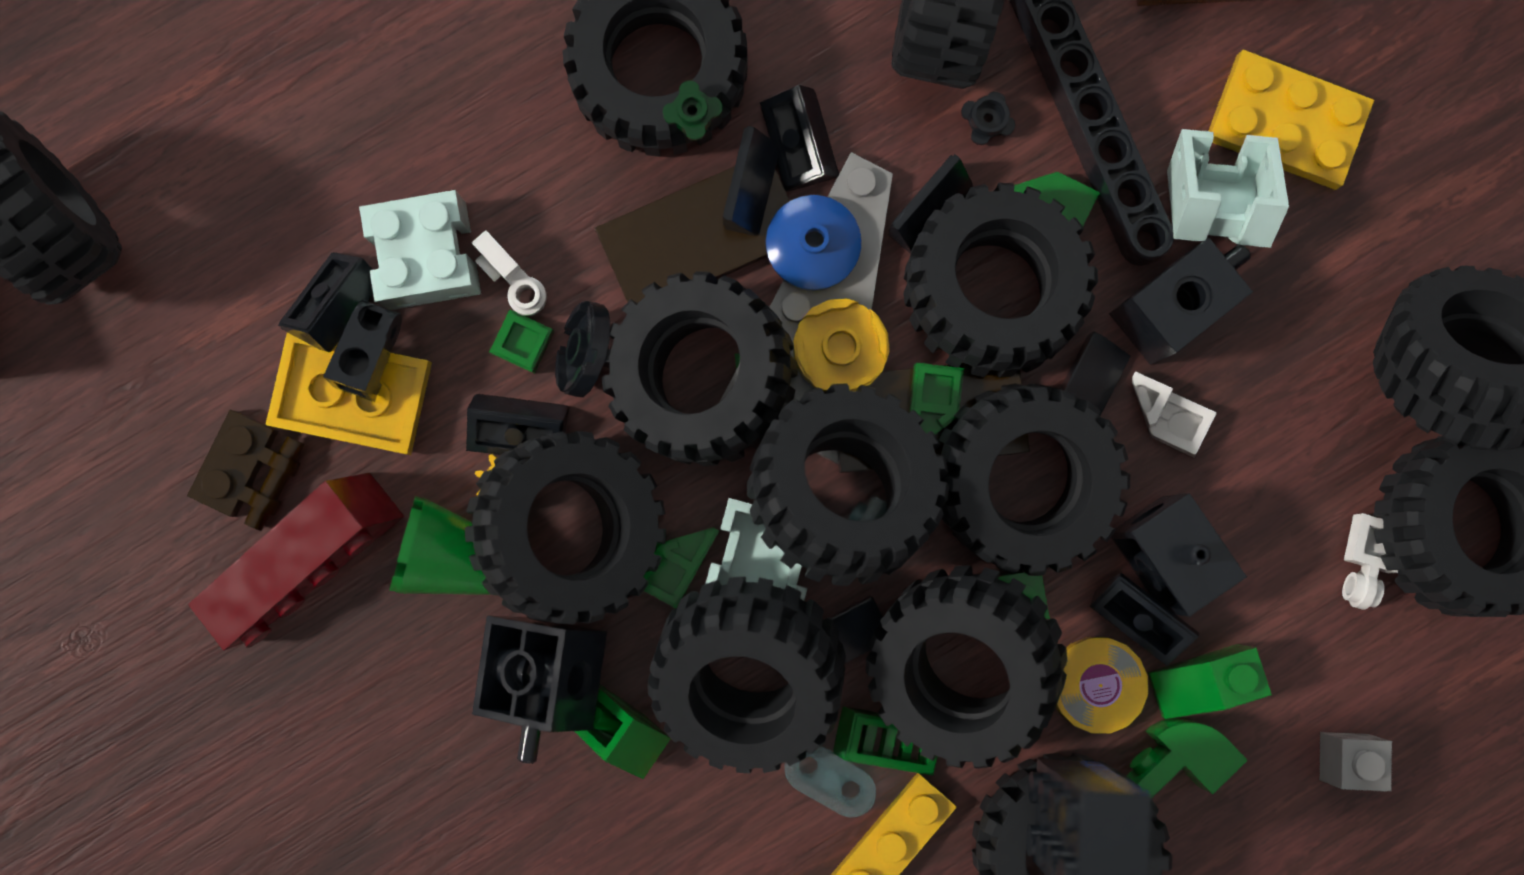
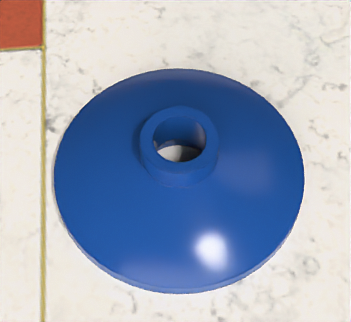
[766,195,862,290]

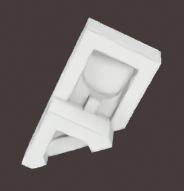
[1132,372,1217,458]

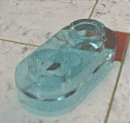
[784,746,876,817]

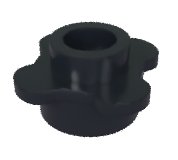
[961,92,1015,145]

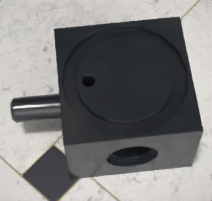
[1109,238,1253,365]
[1111,493,1247,617]
[472,615,607,764]

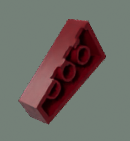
[188,473,405,651]

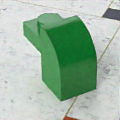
[1127,717,1248,799]

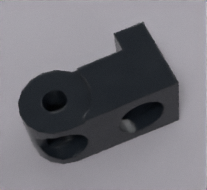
[323,300,402,402]

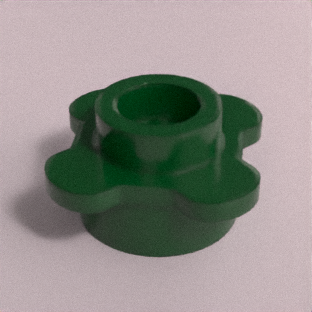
[663,81,722,140]

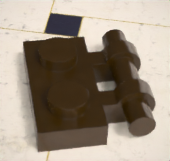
[187,409,305,531]

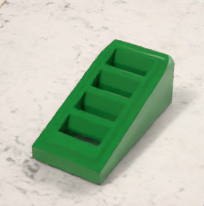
[833,706,938,776]

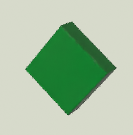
[489,310,555,374]

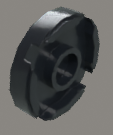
[555,301,611,398]

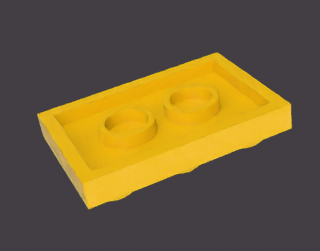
[1208,49,1374,190]
[266,332,432,455]

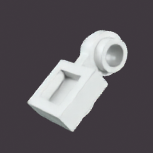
[472,230,547,316]
[1342,513,1398,610]

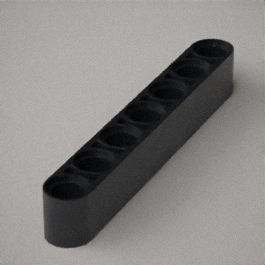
[1009,0,1174,266]

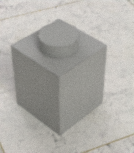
[1319,732,1392,791]

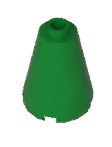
[390,496,490,595]

